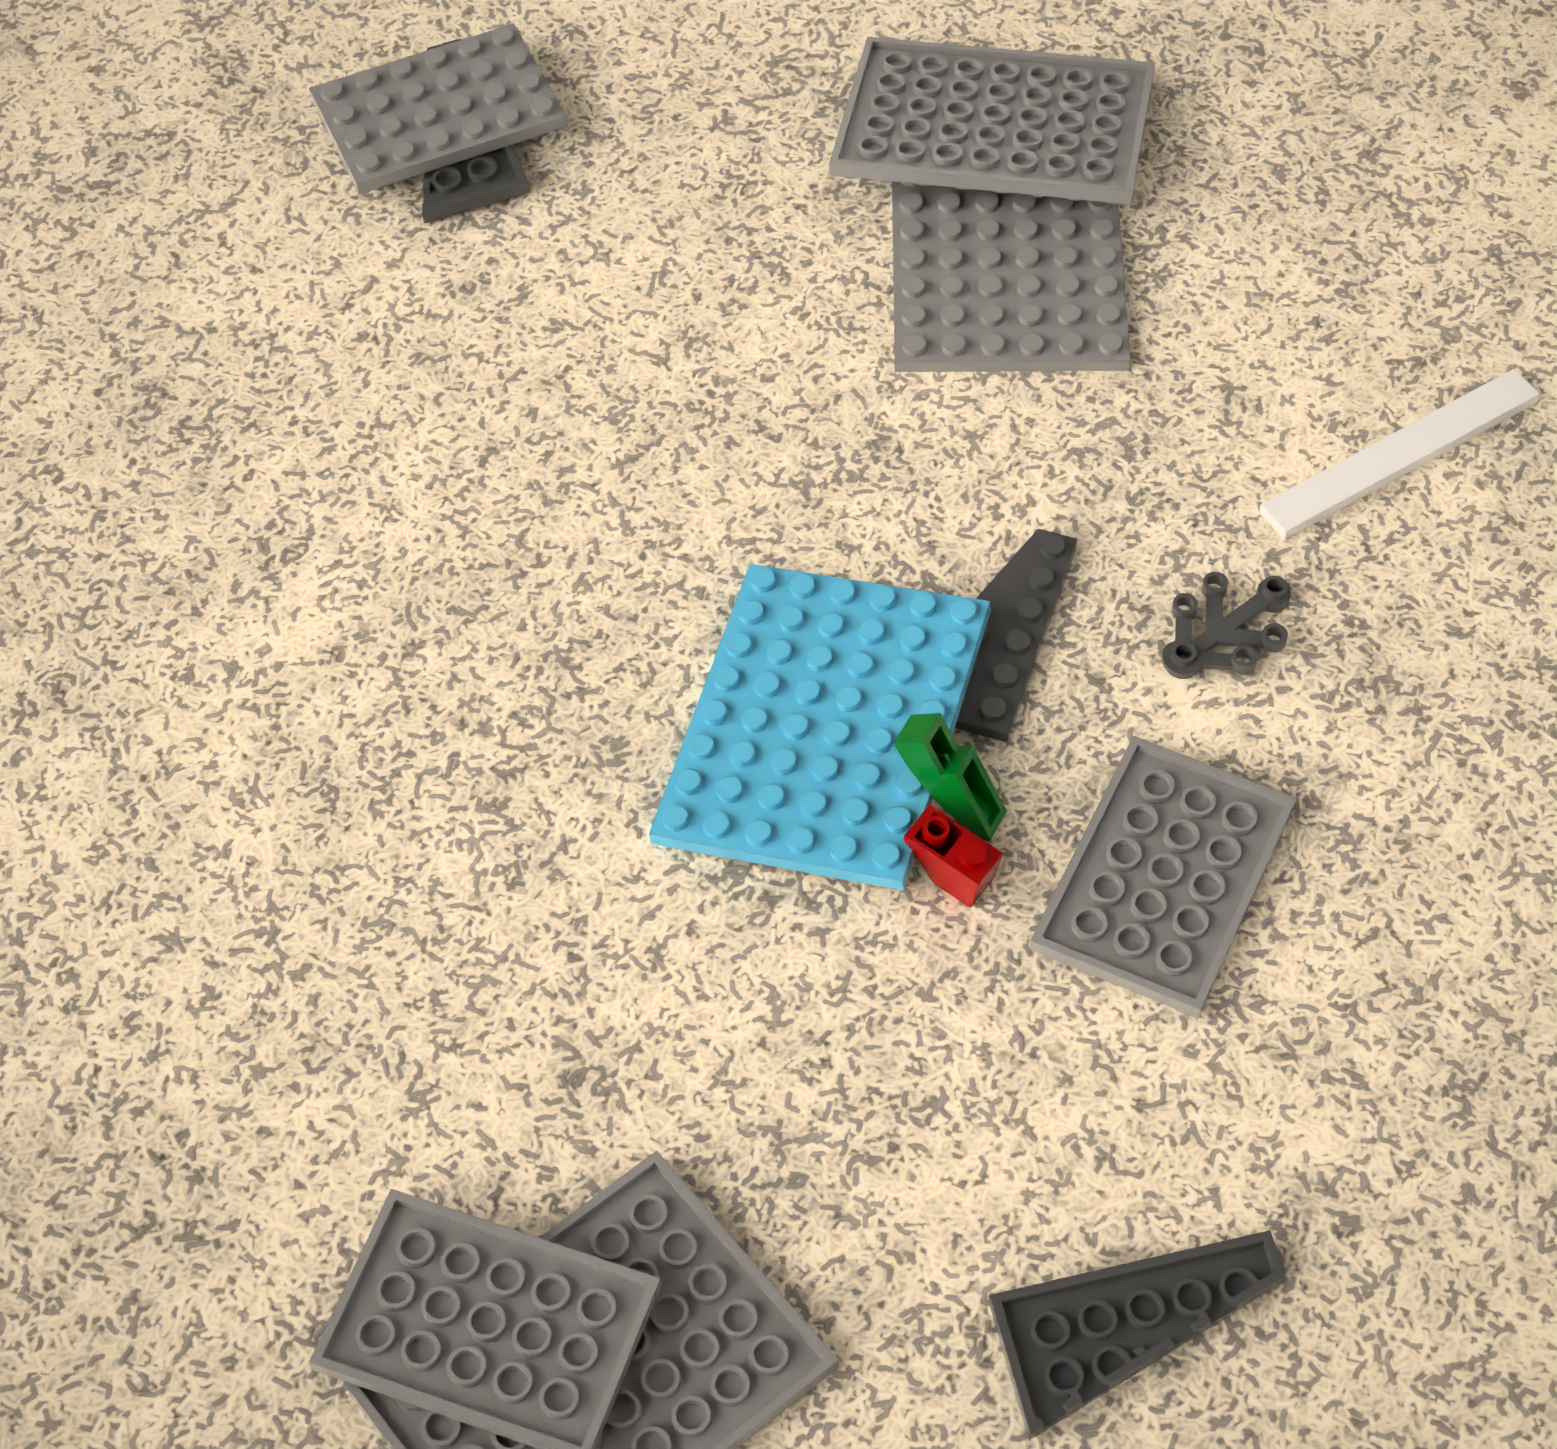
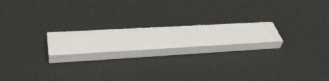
[1259,369,1540,540]

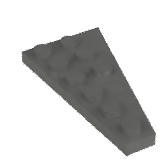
[955,529,1078,742]
[989,1230,1286,1440]

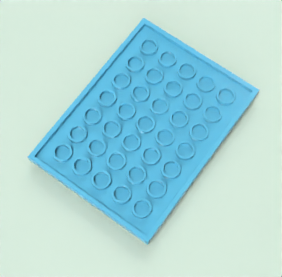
[648,564,991,891]

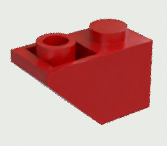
[903,804,1003,907]

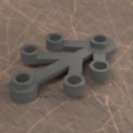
[1162,572,1291,679]

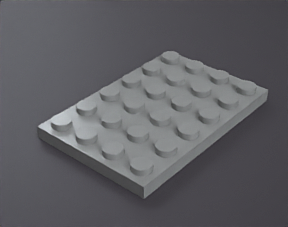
[309,23,567,194]
[1029,736,1297,1018]
[309,1189,662,1449]

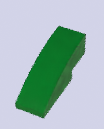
[893,713,1007,841]

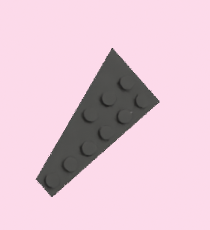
[422,38,530,224]

